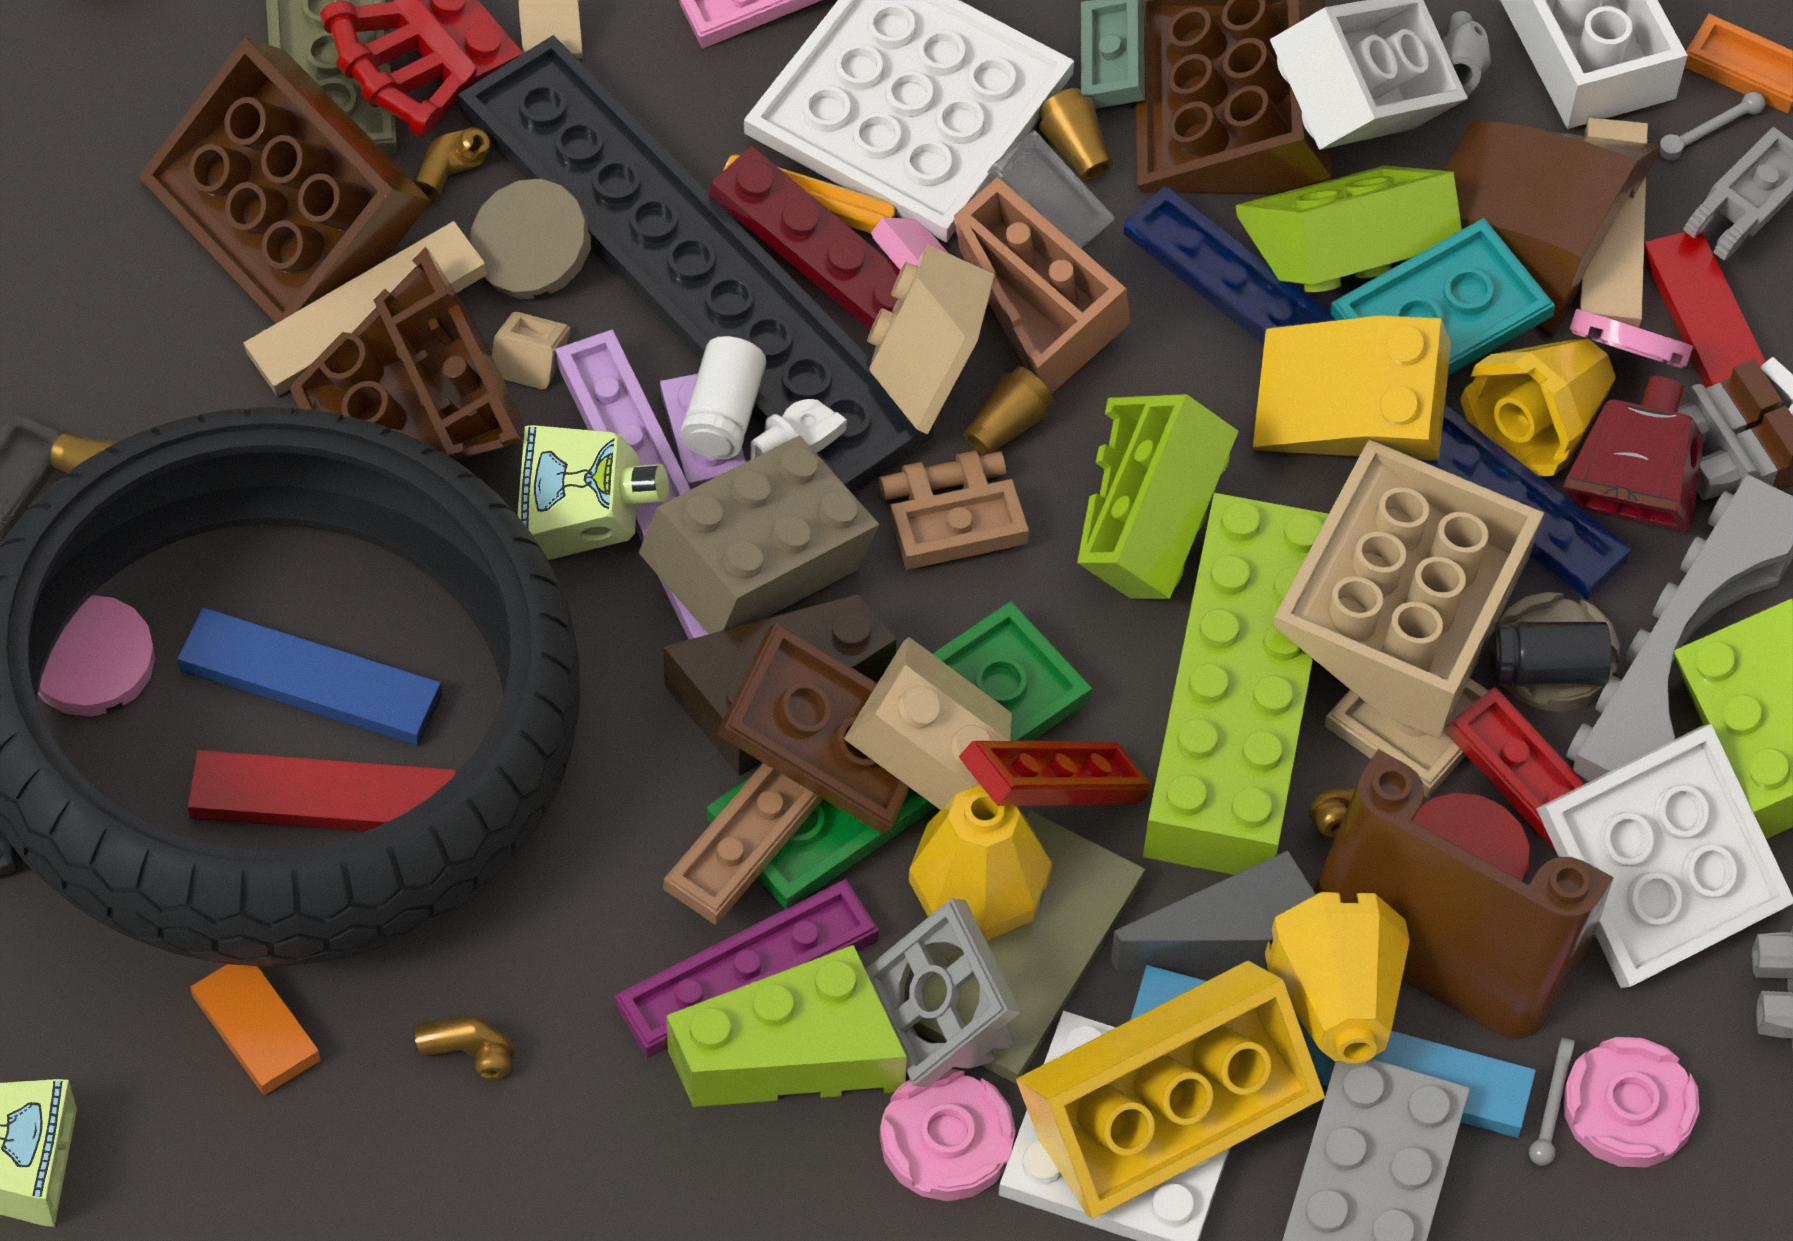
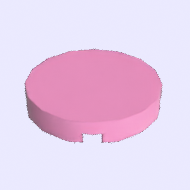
[1570,309,1693,369]
[38,595,156,717]
[1563,1037,1699,1168]
[880,1069,1015,1201]

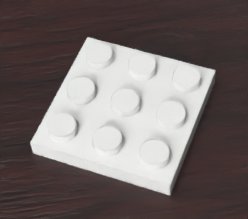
[1536,724,1793,988]
[999,1011,1231,1241]

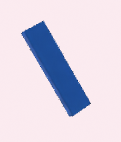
[177,607,442,746]

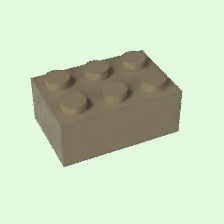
[639,435,879,634]

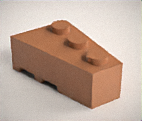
[954,177,1131,394]

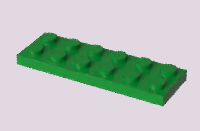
[706,601,1092,909]

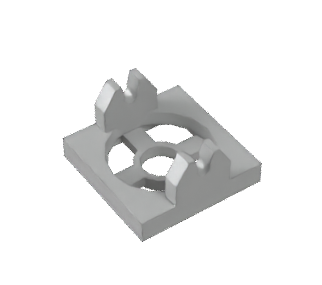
[865,898,1022,1087]

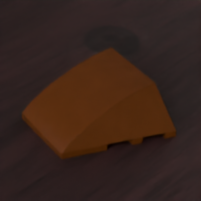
[1443,121,1661,339]
[289,246,524,460]

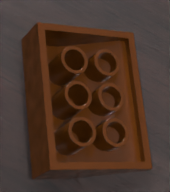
[1136,0,1332,193]
[138,37,432,323]

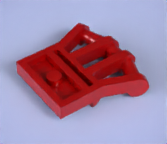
[320,0,523,138]

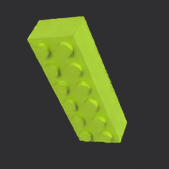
[1143,493,1329,875]

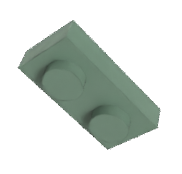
[1081,0,1145,109]

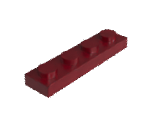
[709,145,900,330]

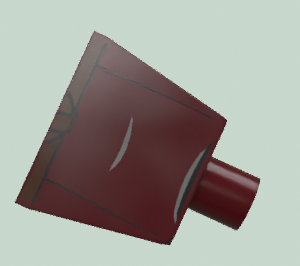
[1563,376,1703,533]

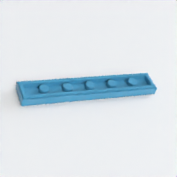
[1130,965,1536,1138]

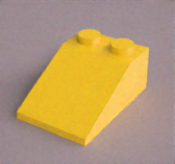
[1253,316,1451,461]

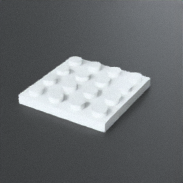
[744,0,1074,243]

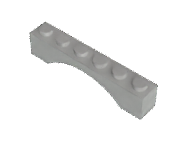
[1566,474,1793,783]

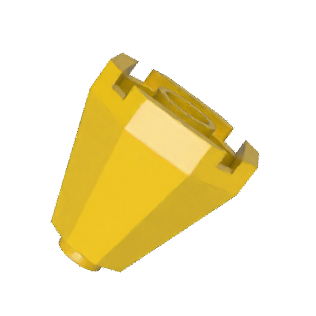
[1460,339,1616,477]
[909,784,1052,941]
[1265,892,1410,1064]

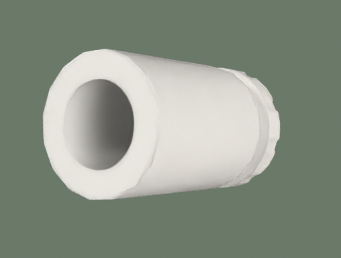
[680,336,766,459]

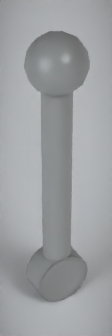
[1660,91,1765,160]
[1529,1037,1575,1166]

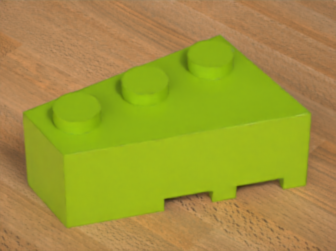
[1077,394,1239,599]
[1674,598,1793,839]
[666,945,907,1107]

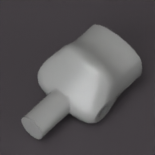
[1442,11,1491,96]

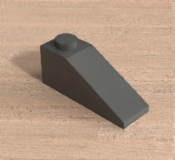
[1110,851,1316,971]

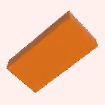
[1684,13,1793,114]
[190,964,321,1096]

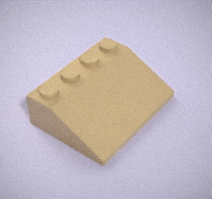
[1272,439,1544,739]

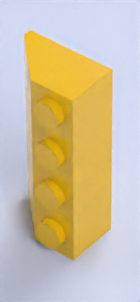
[1016,960,1325,1219]

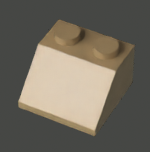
[867,244,995,434]
[844,637,1012,810]

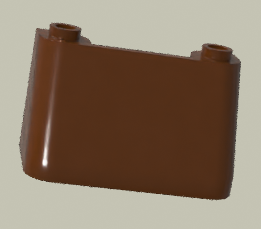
[1313,749,1614,1039]

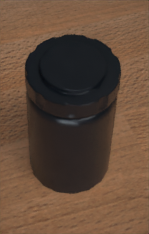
[1490,621,1611,686]

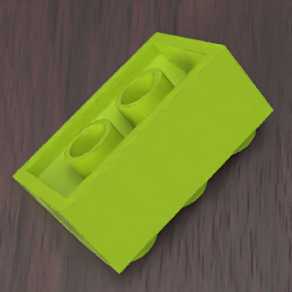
[1236,165,1462,292]

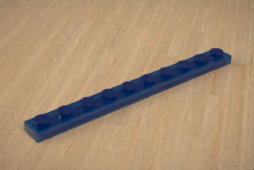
[1123,185,1631,600]

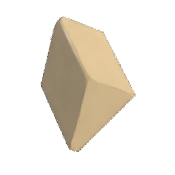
[518,0,583,59]
[492,311,571,390]

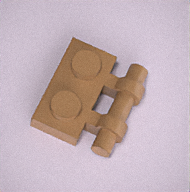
[879,450,1029,570]

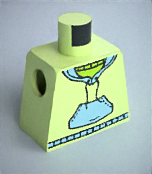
[517,425,669,560]
[0,1079,77,1227]

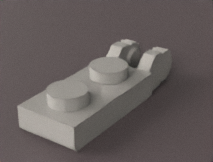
[1683,127,1793,261]

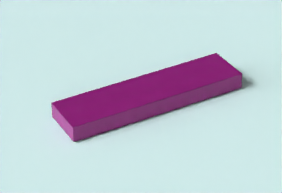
[614,879,879,1058]

